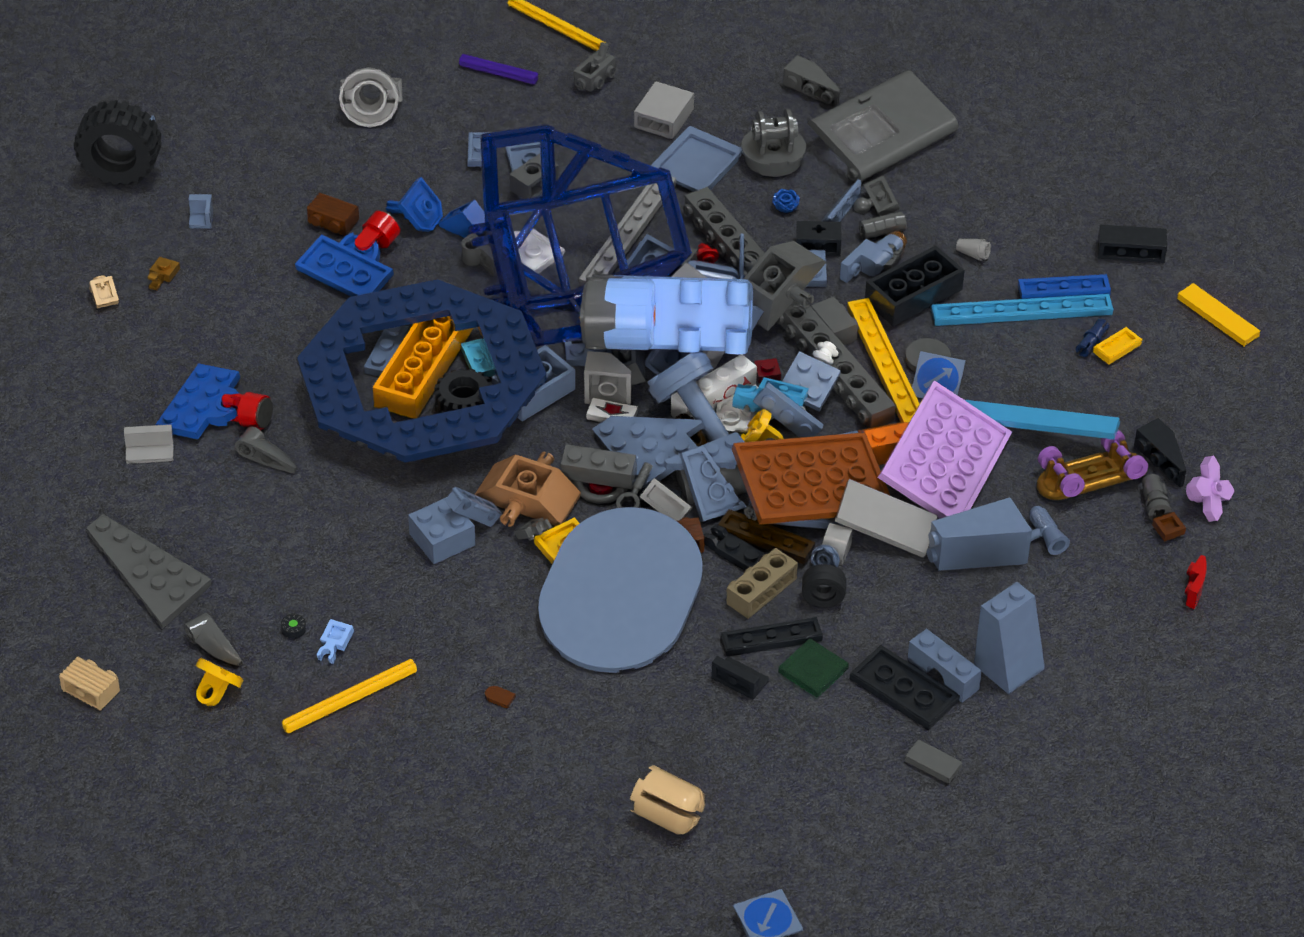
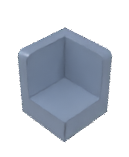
[189,194,213,229]

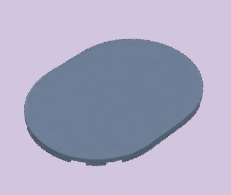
[538,507,702,673]

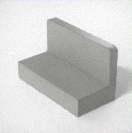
[124,425,174,464]

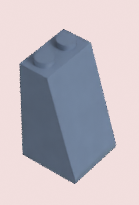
[927,497,1032,571]
[974,582,1045,694]

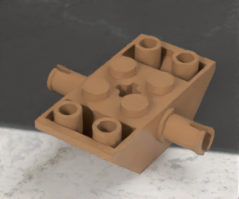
[475,452,581,527]

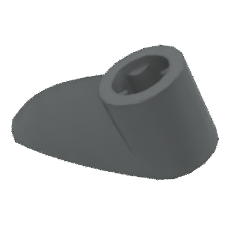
[235,427,297,473]
[183,612,243,666]

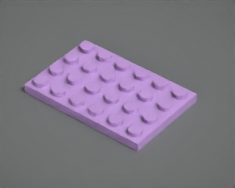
[878,380,1012,519]

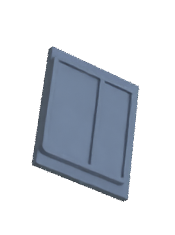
[648,126,743,192]

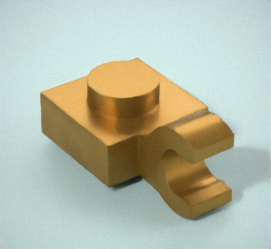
[148,257,180,290]

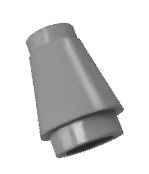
[956,238,991,261]

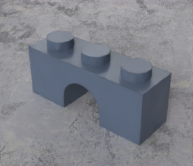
[907,628,982,703]

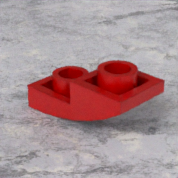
[1185,555,1206,609]

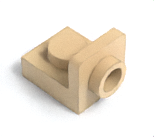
[89,276,119,309]

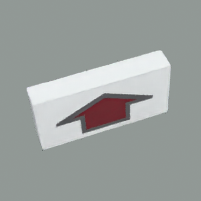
[587,398,638,422]

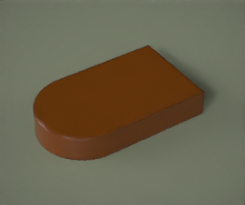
[485,686,516,709]

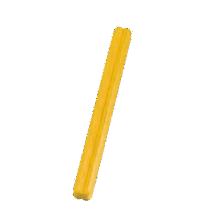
[507,0,606,51]
[282,659,417,733]

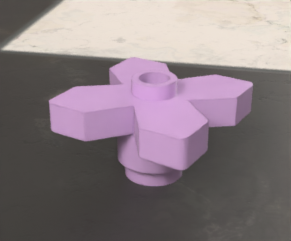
[1186,456,1234,522]

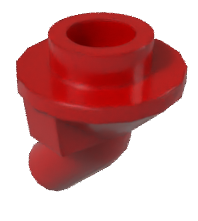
[697,243,719,263]

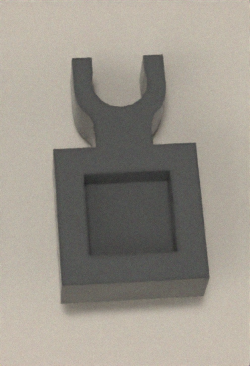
[514,518,552,541]

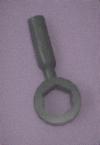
[616,462,653,508]

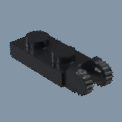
[704,524,765,571]

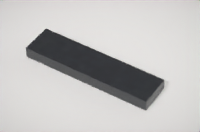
[721,617,823,657]

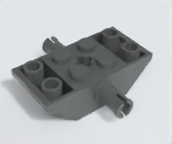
[744,241,826,331]

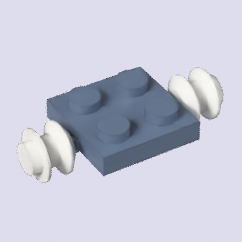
[782,341,841,412]

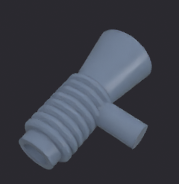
[1029,506,1070,555]

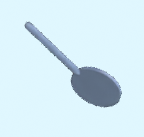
[739,233,745,279]

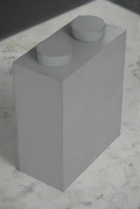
[634,81,694,139]

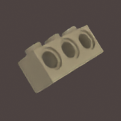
[726,548,798,619]

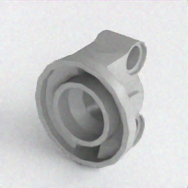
[339,67,403,127]

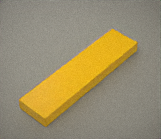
[1177,283,1260,346]

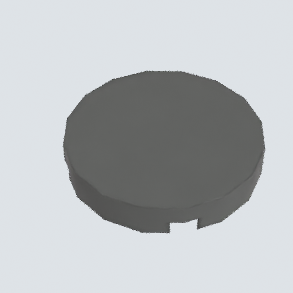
[905,338,951,372]

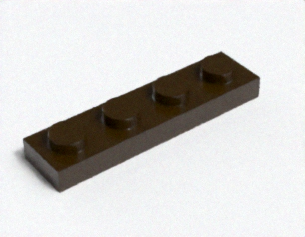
[718,509,815,565]

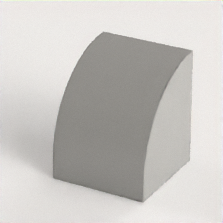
[822,523,853,565]

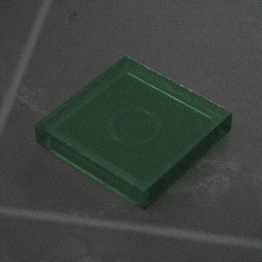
[778,638,849,698]

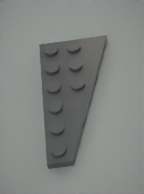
[86,514,212,629]

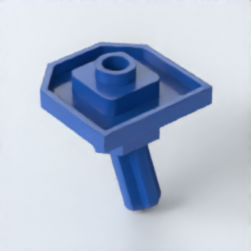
[386,177,443,232]

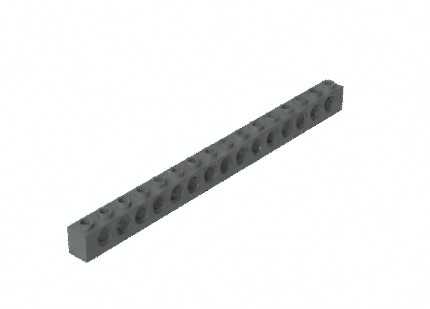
[683,187,896,428]

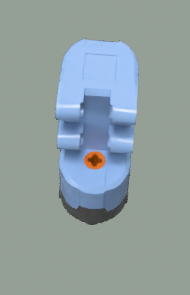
[580,274,753,354]

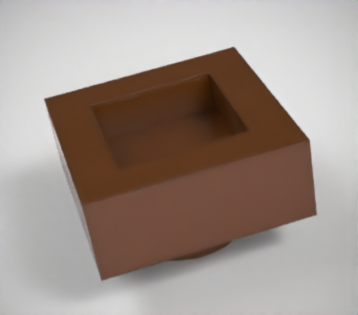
[1152,512,1186,541]

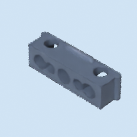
[445,487,502,527]

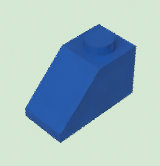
[438,200,491,238]

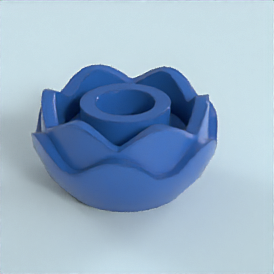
[772,189,800,213]

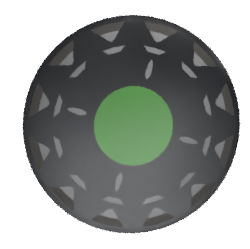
[281,614,306,638]

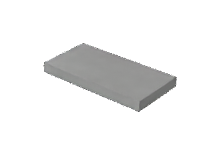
[835,479,937,558]

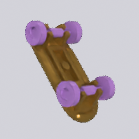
[1037,429,1148,500]

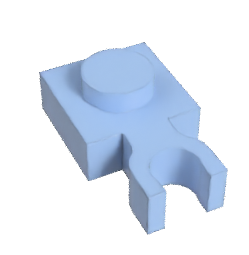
[317,619,354,664]

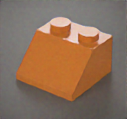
[858,422,909,465]

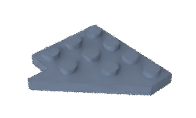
[592,416,705,491]

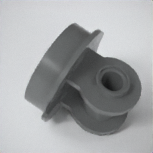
[741,109,806,177]

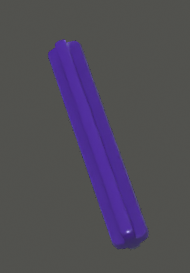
[459,54,538,85]

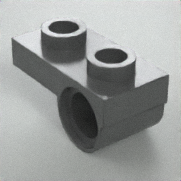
[462,233,502,276]

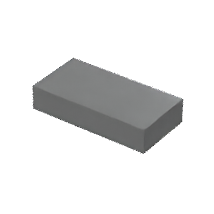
[640,478,693,521]

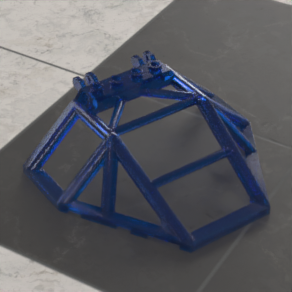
[468,125,692,347]

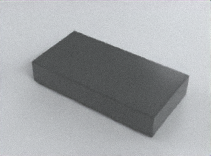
[905,739,962,784]

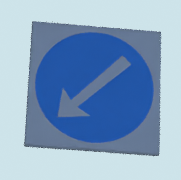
[912,351,966,399]
[733,889,803,937]

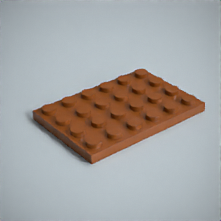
[732,432,890,525]

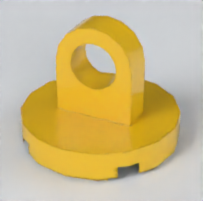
[741,409,784,442]
[195,658,244,706]

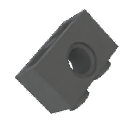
[509,153,559,202]

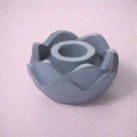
[811,544,840,568]

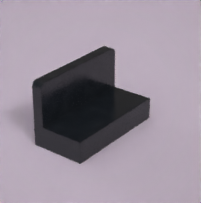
[711,656,769,700]

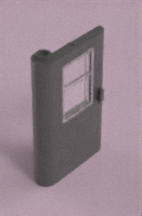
[807,70,958,182]

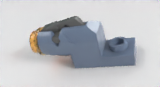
[840,231,907,283]

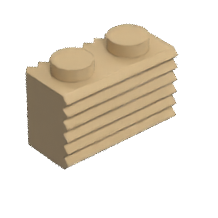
[59,657,120,711]

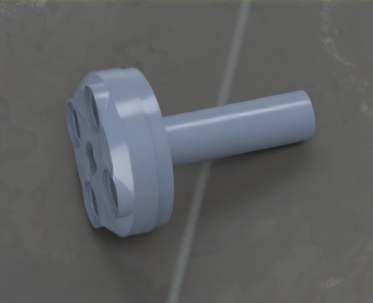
[647,352,729,442]

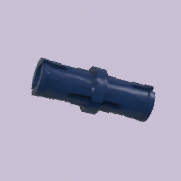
[1076,318,1110,357]

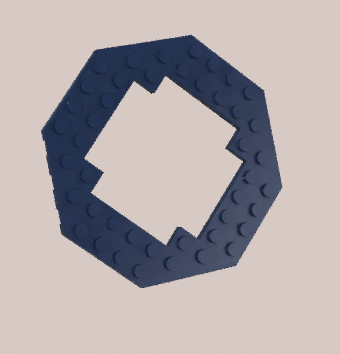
[297,279,547,463]

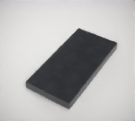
[849,645,960,730]

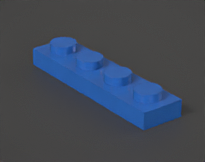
[1018,274,1111,299]

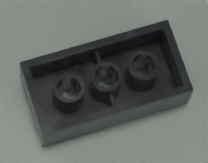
[865,245,965,326]

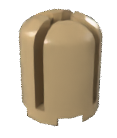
[630,765,705,834]

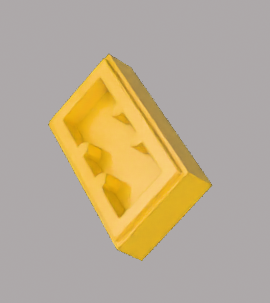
[1093,327,1142,365]

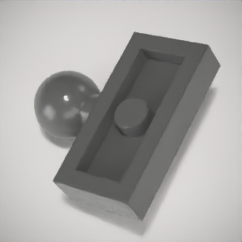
[853,176,900,216]

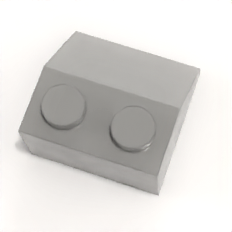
[584,351,631,405]

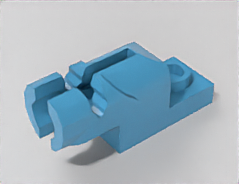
[732,377,809,412]

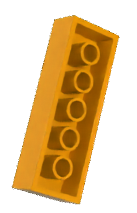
[373,316,473,419]

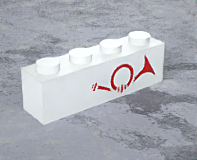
[671,354,757,418]

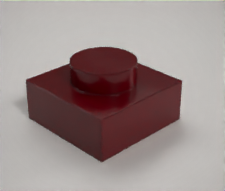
[754,358,781,383]

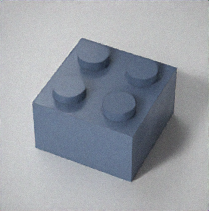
[408,497,475,564]

